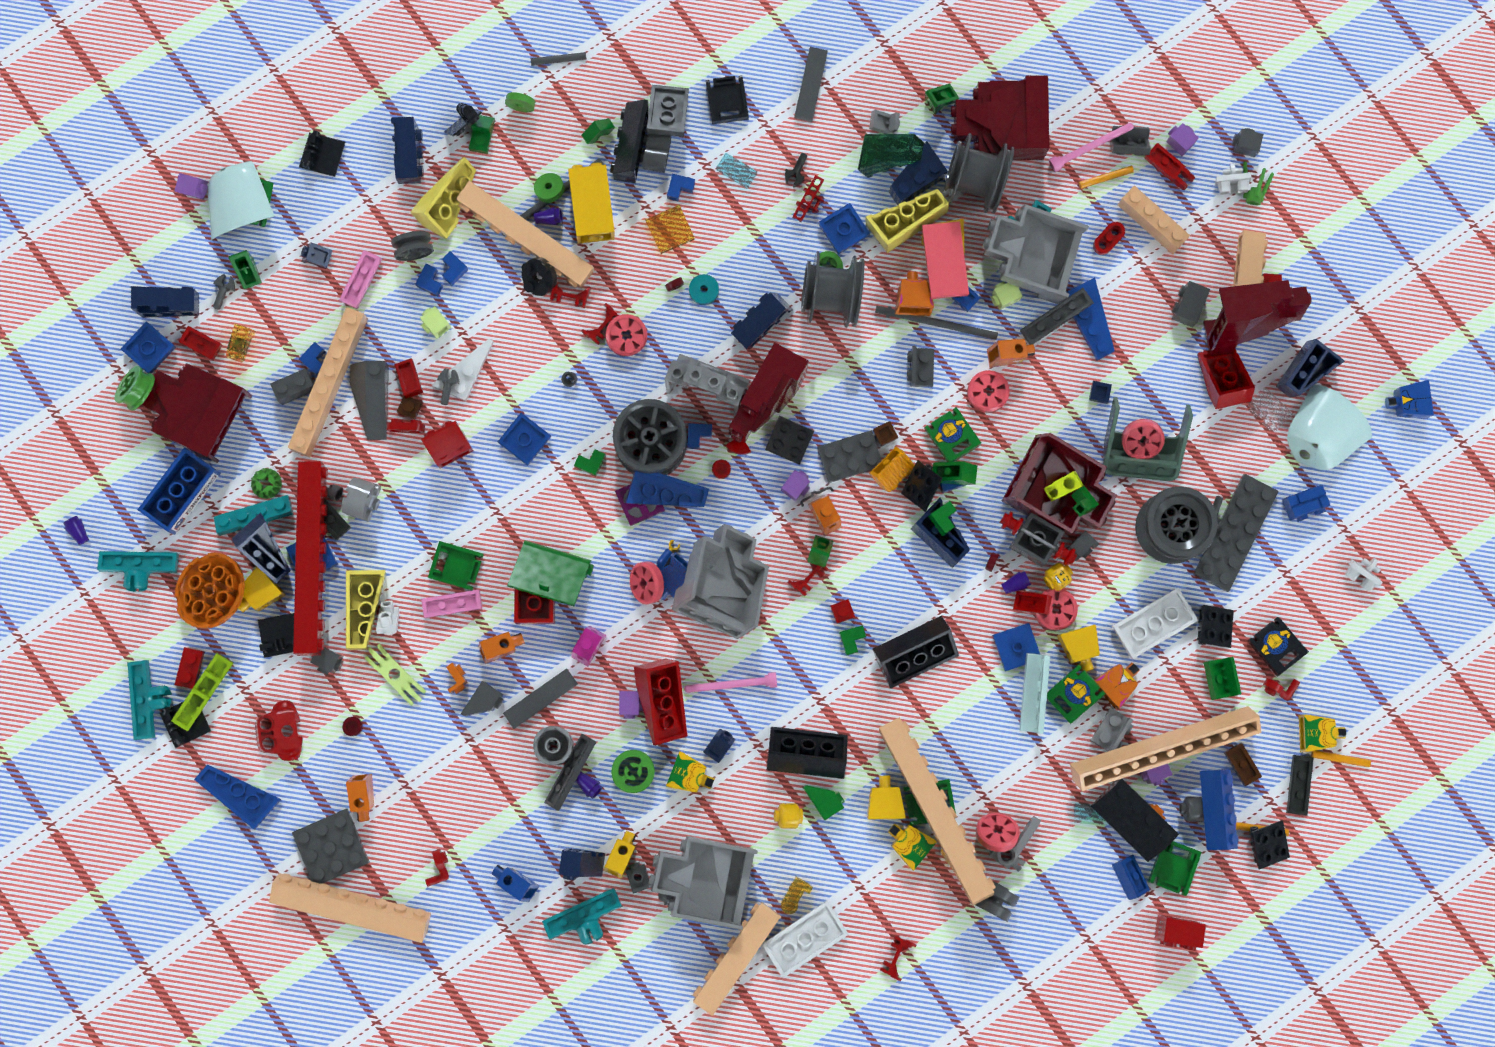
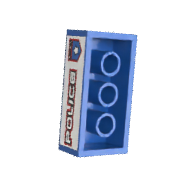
[137,447,221,535]

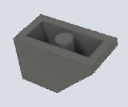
[461,681,504,717]

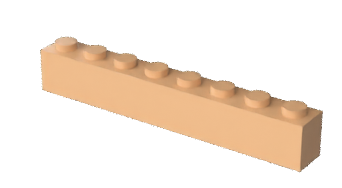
[456,181,594,289]
[288,307,368,458]
[269,873,431,943]

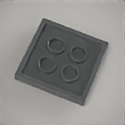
[292,808,370,884]

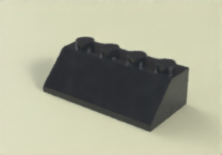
[610,99,649,184]
[872,616,959,689]
[766,727,848,779]
[1091,779,1179,862]

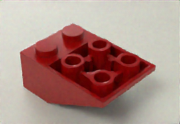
[421,421,474,469]

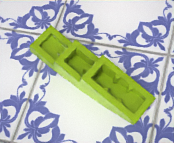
[171,652,234,731]

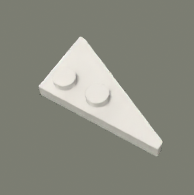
[432,339,494,401]

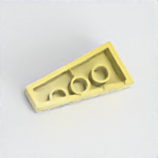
[865,189,949,253]
[346,570,386,650]

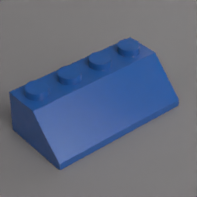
[1200,769,1239,850]

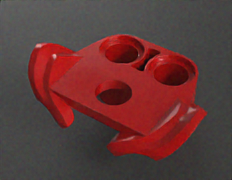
[255,700,303,761]

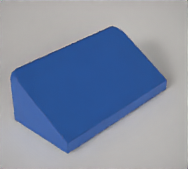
[1112,855,1150,900]

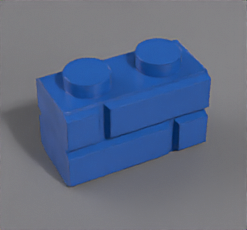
[1282,484,1330,522]

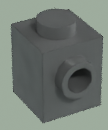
[1232,128,1264,157]
[310,647,344,675]

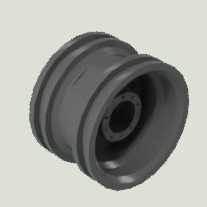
[612,399,687,475]

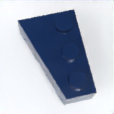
[391,116,424,184]
[889,141,948,205]
[131,286,199,318]
[731,292,793,349]
[1276,339,1345,398]
[911,497,970,568]
[232,512,291,584]
[559,848,605,880]

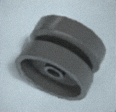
[968,881,1020,922]

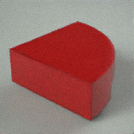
[725,440,751,455]

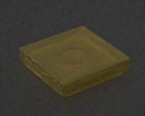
[645,205,695,254]

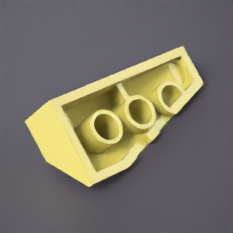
[410,157,476,239]

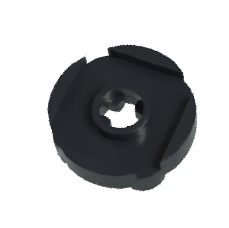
[521,257,557,296]

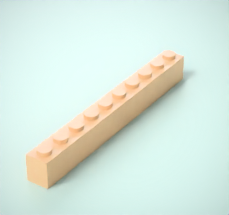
[1070,706,1261,791]
[879,717,995,906]

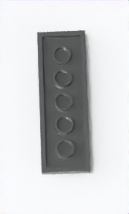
[1193,474,1279,592]

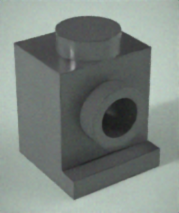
[1067,531,1099,561]
[626,862,651,894]

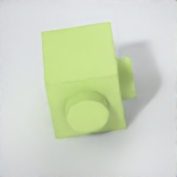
[991,281,1023,310]
[420,306,452,339]

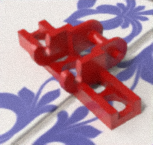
[792,175,824,223]

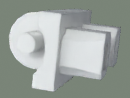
[1215,163,1252,195]
[1345,558,1383,592]
[376,601,400,635]

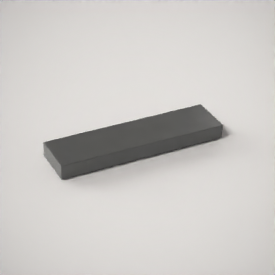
[794,47,828,122]
[1020,288,1094,345]
[503,668,578,729]
[544,734,597,811]

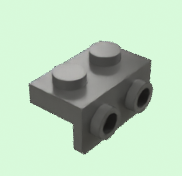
[1110,126,1151,156]

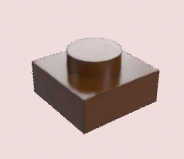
[396,396,423,420]
[872,421,899,447]

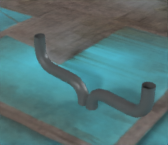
[800,487,834,507]

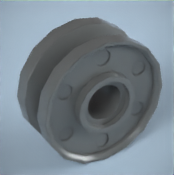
[391,231,434,261]

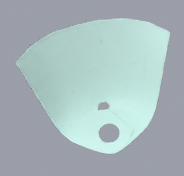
[208,161,275,241]
[1287,385,1372,470]

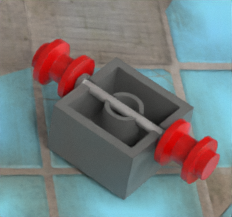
[999,511,1077,567]

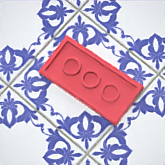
[922,221,969,299]

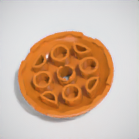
[174,552,245,629]

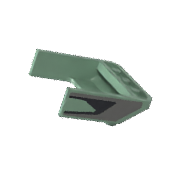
[1103,397,1193,481]

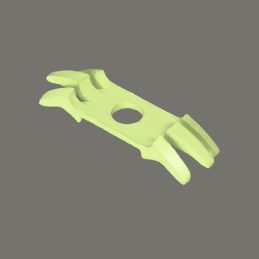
[365,643,426,706]

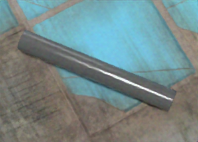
[530,52,587,66]

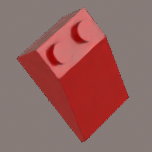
[1197,349,1255,409]

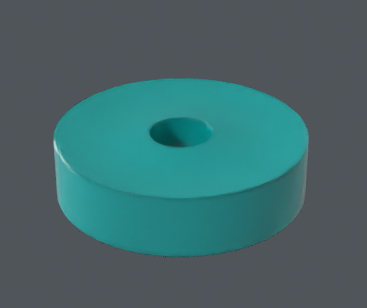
[689,274,719,305]

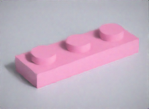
[339,250,382,309]
[421,590,482,618]

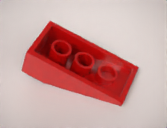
[634,658,688,746]

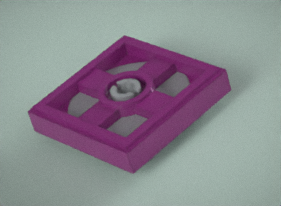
[615,484,665,526]

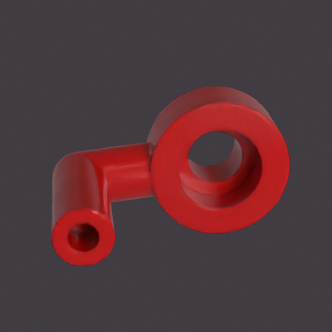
[1263,678,1300,701]
[425,849,449,887]

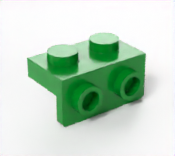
[1203,657,1241,700]

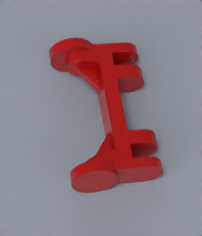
[550,283,591,309]
[581,303,619,345]
[787,564,829,596]
[880,936,917,981]

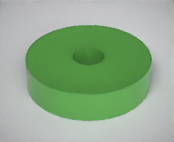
[505,92,536,112]
[534,173,565,203]

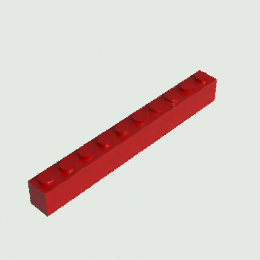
[293,461,328,656]

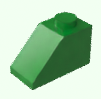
[933,461,978,485]
[803,785,845,820]

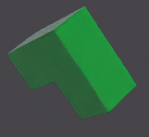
[581,118,615,145]
[574,449,606,477]
[1071,486,1099,517]
[929,501,957,536]
[839,625,866,656]

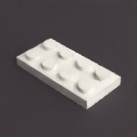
[1112,587,1199,659]
[762,901,849,978]

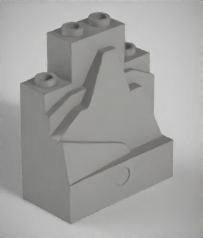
[982,204,1089,304]
[665,354,751,417]
[672,524,769,639]
[648,836,758,930]

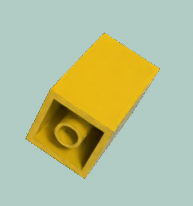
[568,163,615,244]

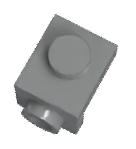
[869,109,900,135]

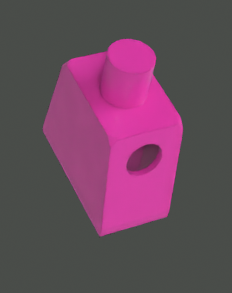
[571,626,607,667]

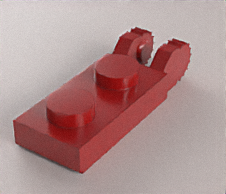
[1144,143,1195,190]

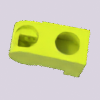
[1044,471,1084,502]

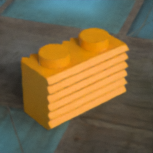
[869,447,915,492]

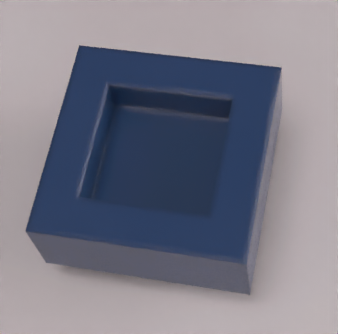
[1089,381,1112,404]

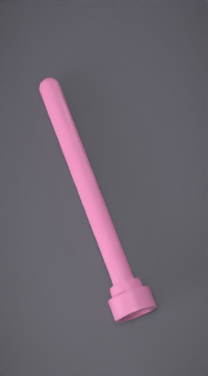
[1048,123,1134,172]
[684,672,777,693]

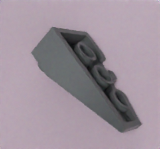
[350,361,389,440]

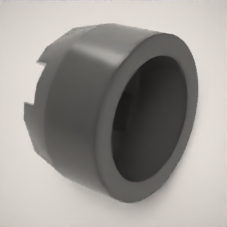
[561,371,578,387]
[327,484,343,501]

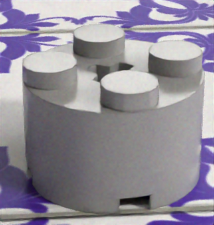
[341,477,381,522]
[533,726,574,765]

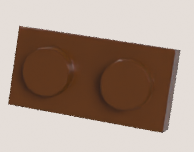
[1223,743,1262,786]

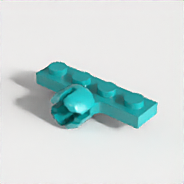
[213,495,293,536]
[97,551,179,592]
[127,660,172,740]
[542,888,623,945]

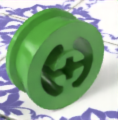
[114,366,155,411]
[611,750,655,793]

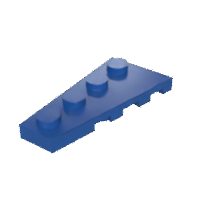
[1063,277,1115,361]
[625,471,709,507]
[194,764,281,830]

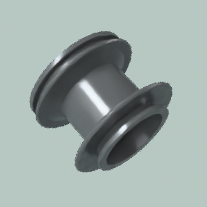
[944,133,1014,214]
[801,251,865,328]
[1135,486,1218,564]

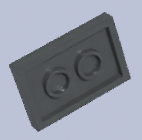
[646,84,689,137]
[817,430,882,484]

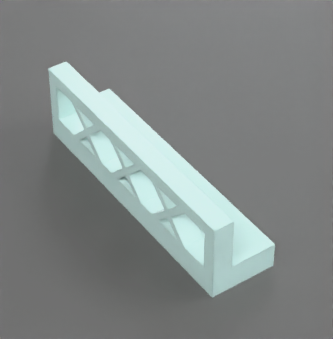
[1019,653,1050,734]

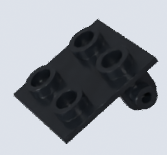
[444,103,482,137]
[299,130,346,177]
[765,416,814,465]
[901,460,943,512]
[1197,605,1234,648]
[258,613,294,658]
[160,702,211,748]
[1249,820,1290,870]

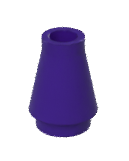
[534,207,563,225]
[63,516,89,546]
[1001,571,1031,594]
[575,771,603,799]

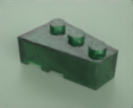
[857,134,924,178]

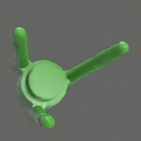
[1243,161,1274,206]

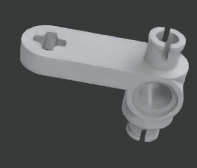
[982,816,1041,872]

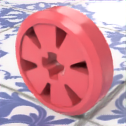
[605,314,647,356]
[967,370,1010,413]
[1121,419,1165,459]
[630,561,664,605]
[1035,589,1078,631]
[976,813,1020,852]

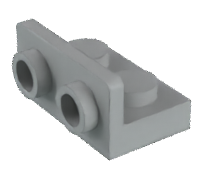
[1090,708,1133,752]

